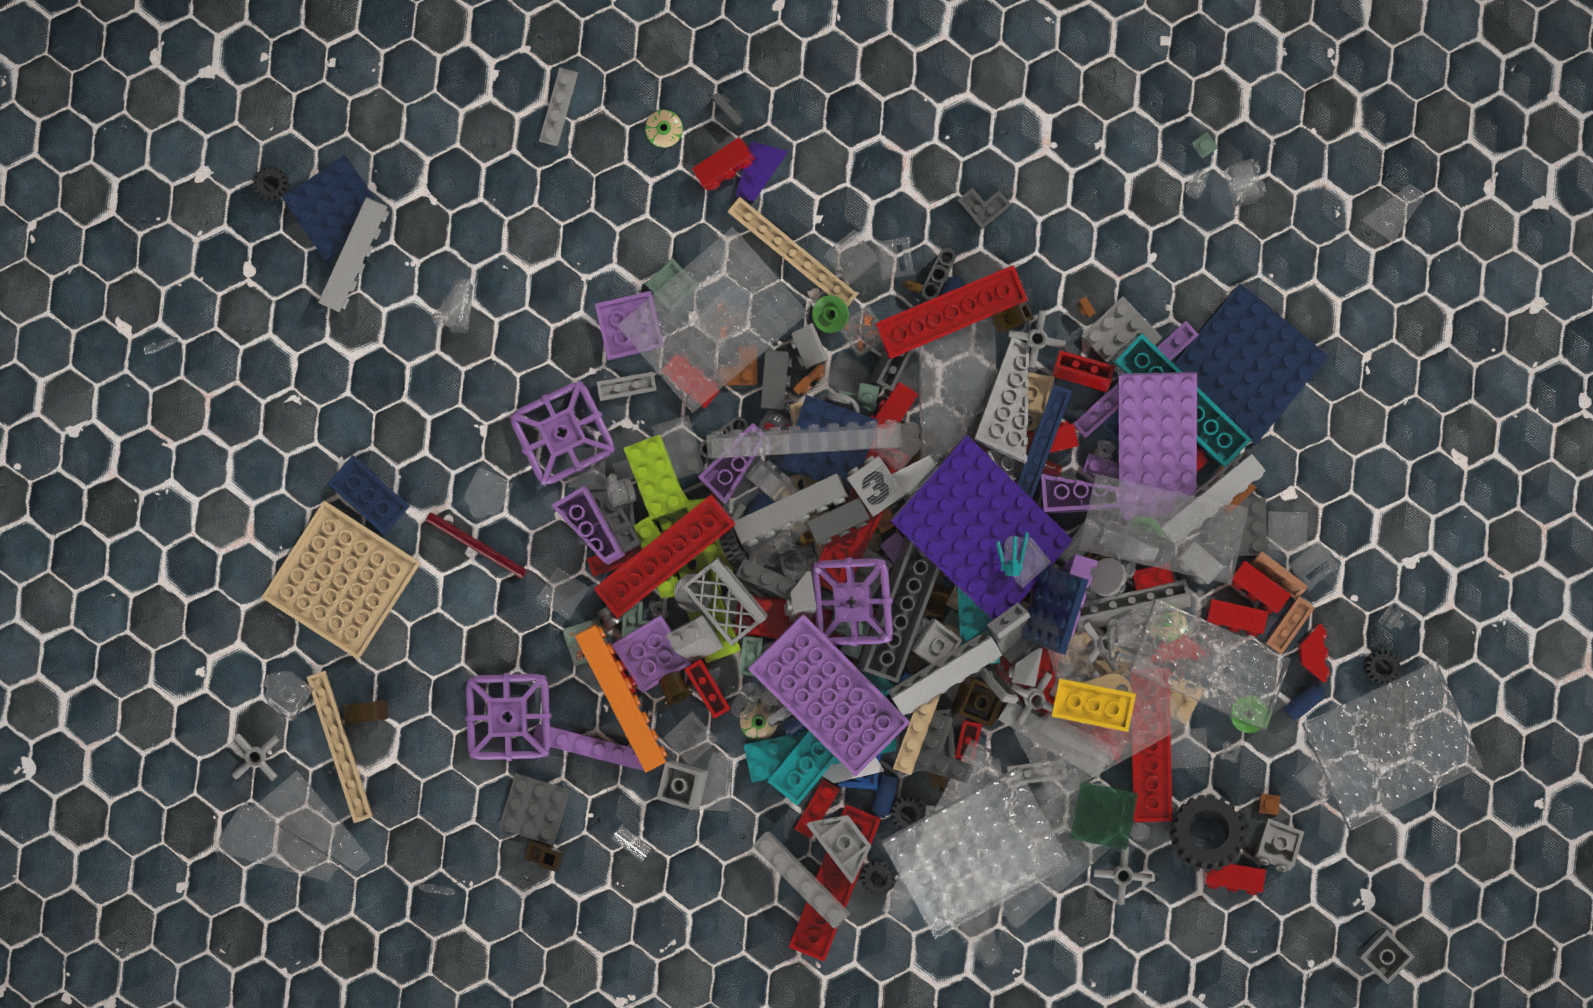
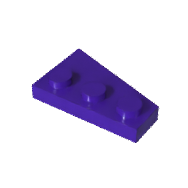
[736,141,788,202]

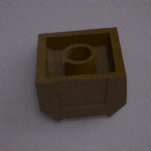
[952,676,1005,727]

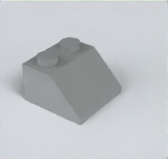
[789,323,828,370]
[784,571,816,622]
[666,614,724,662]
[1007,647,1042,687]

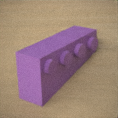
[1040,474,1121,515]

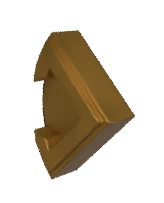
[902,279,923,293]
[799,531,815,546]

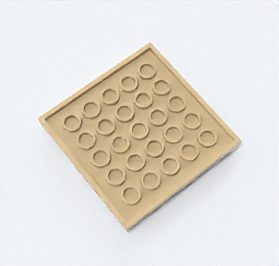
[261,501,421,660]

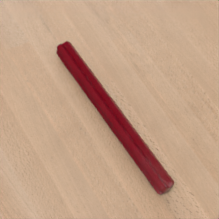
[426,513,527,578]

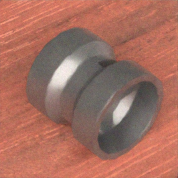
[596,606,622,629]

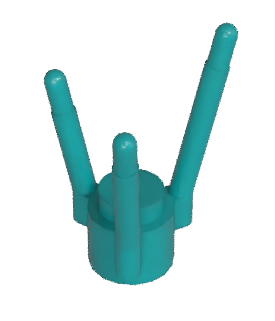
[996,532,1029,576]

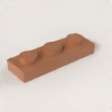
[1250,551,1308,600]
[1265,597,1315,654]

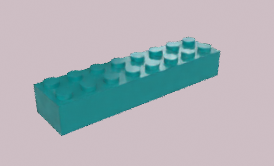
[1112,333,1252,467]

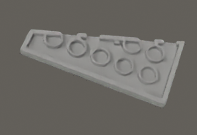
[973,337,1029,463]

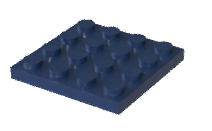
[282,155,389,261]
[781,395,879,492]
[1021,565,1089,655]

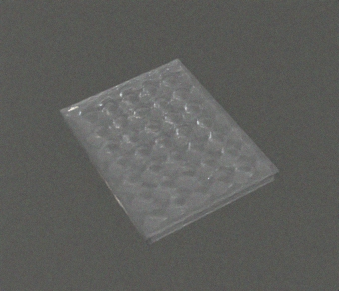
[617,227,808,413]
[1302,661,1484,830]
[881,767,1070,939]

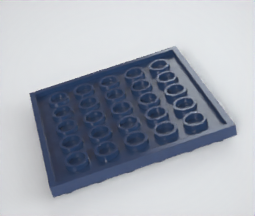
[1174,283,1329,445]

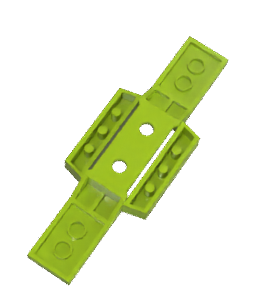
[624,434,742,663]

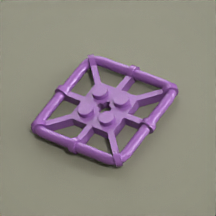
[510,381,615,486]
[812,557,893,647]
[465,673,551,761]

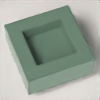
[1191,132,1218,159]

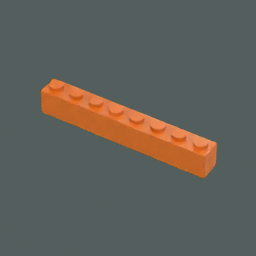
[575,623,668,773]

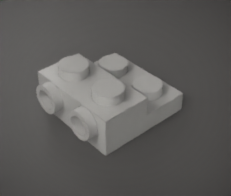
[1254,818,1304,872]

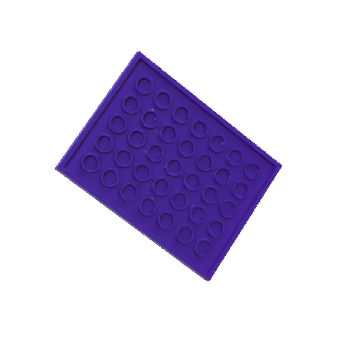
[890,435,1073,621]

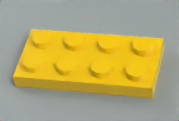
[1051,678,1136,732]

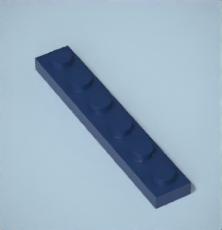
[1016,384,1072,499]

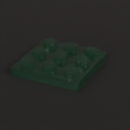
[1069,781,1138,850]

